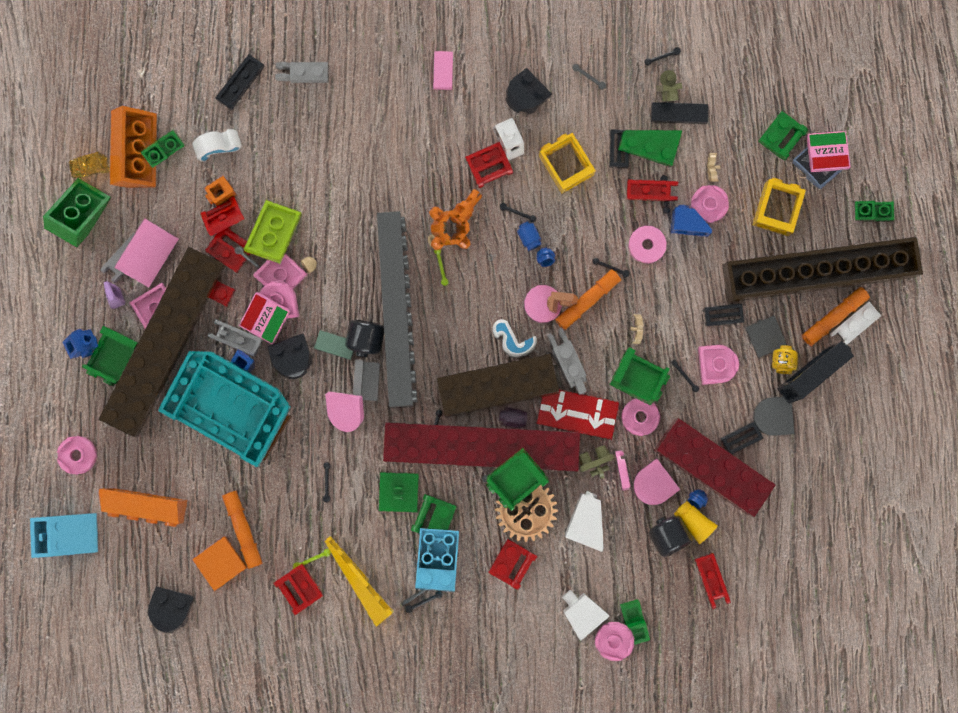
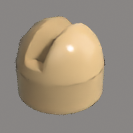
[301,257,317,274]

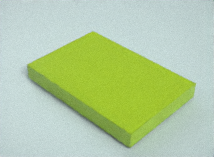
[244,200,302,264]

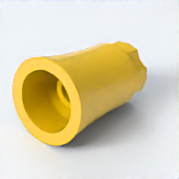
[674,501,718,544]

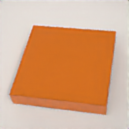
[192,536,248,591]

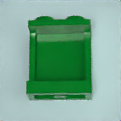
[82,326,138,387]
[609,347,670,405]
[486,448,549,511]

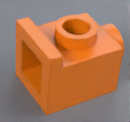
[204,176,237,206]

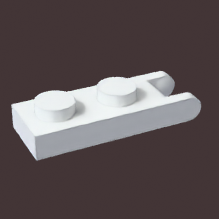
[829,301,881,344]

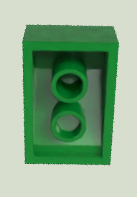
[43,178,111,247]

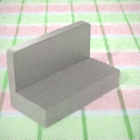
[353,360,380,401]

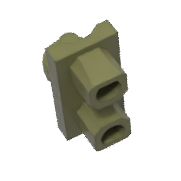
[656,70,682,102]
[579,445,614,479]

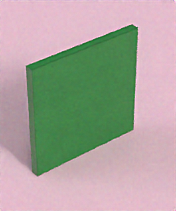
[379,472,419,512]

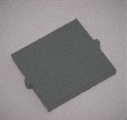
[745,316,787,358]

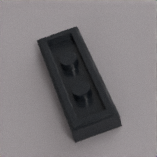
[215,54,265,111]
[651,102,708,124]

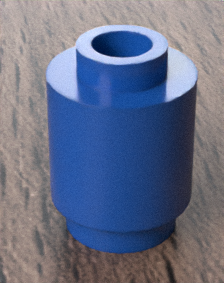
[517,221,542,251]

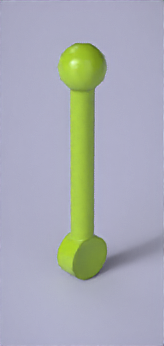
[434,249,449,286]
[293,549,331,569]

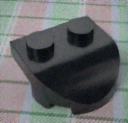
[506,68,552,114]
[267,333,313,379]
[148,586,194,633]

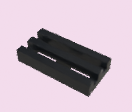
[609,129,629,169]
[703,303,745,327]
[719,421,764,454]

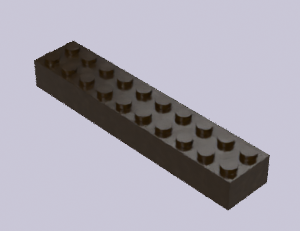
[722,237,923,303]
[98,246,226,437]

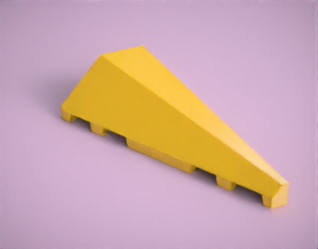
[324,536,393,627]

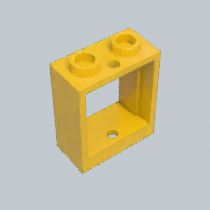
[539,133,596,194]
[752,178,806,236]

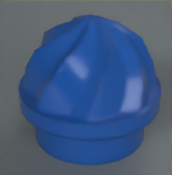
[536,247,555,267]
[688,489,708,510]

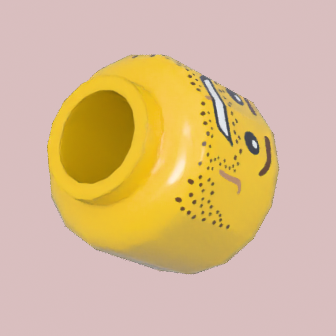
[772,345,798,374]

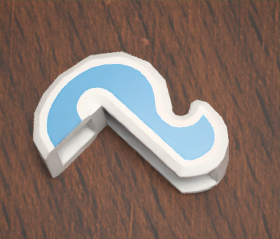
[192,129,242,162]
[492,319,537,359]

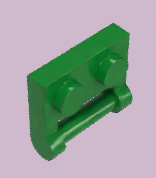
[758,111,809,160]
[411,494,457,534]

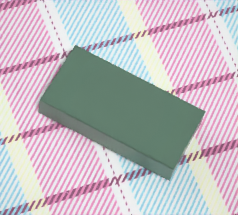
[314,330,354,360]

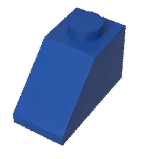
[671,205,712,237]

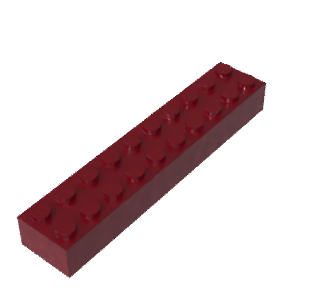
[383,422,580,472]

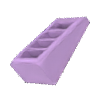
[103,281,125,309]

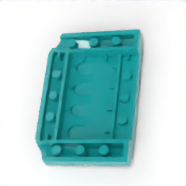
[158,351,291,467]

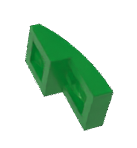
[619,599,650,645]

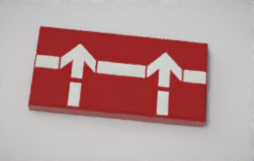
[536,389,619,440]

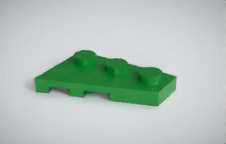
[618,130,682,167]

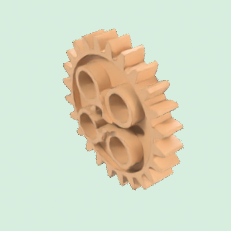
[495,485,558,542]

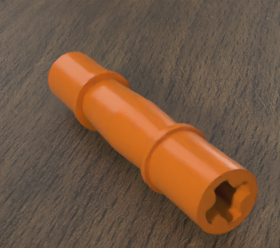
[555,269,621,331]
[801,287,870,346]
[222,490,263,569]

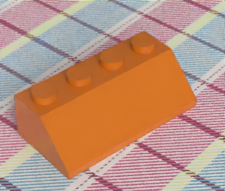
[110,106,157,188]
[99,488,188,527]

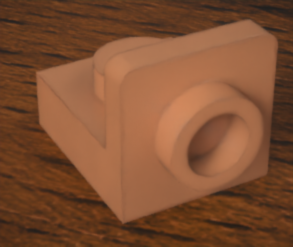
[547,291,578,313]

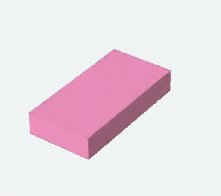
[433,51,453,90]

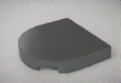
[753,396,795,436]

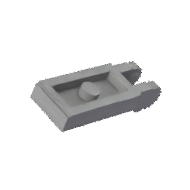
[275,62,328,83]

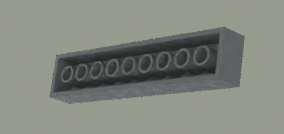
[377,211,418,408]

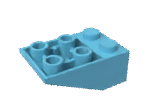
[30,513,98,558]
[415,528,459,592]

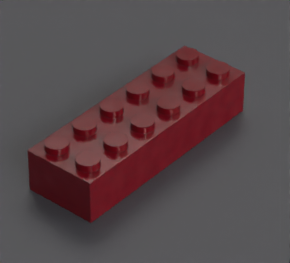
[653,418,776,517]

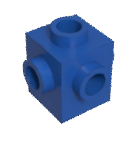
[63,329,98,359]

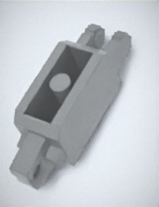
[547,328,587,395]

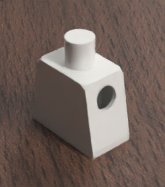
[562,590,609,640]

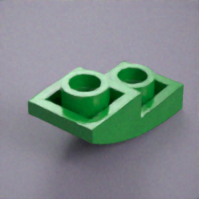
[141,129,185,168]
[855,201,894,222]

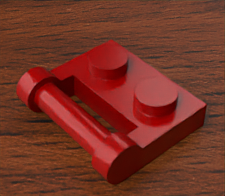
[465,142,513,188]
[200,196,245,236]
[205,227,251,273]
[488,538,538,590]
[273,563,324,616]

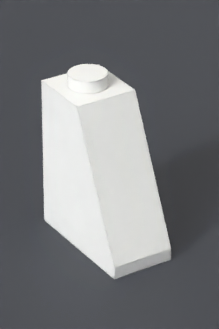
[564,491,603,552]

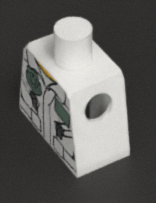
[493,118,524,161]

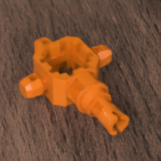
[429,189,482,250]

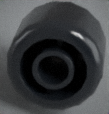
[345,320,384,357]
[649,516,693,557]

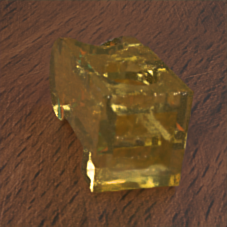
[68,152,110,178]

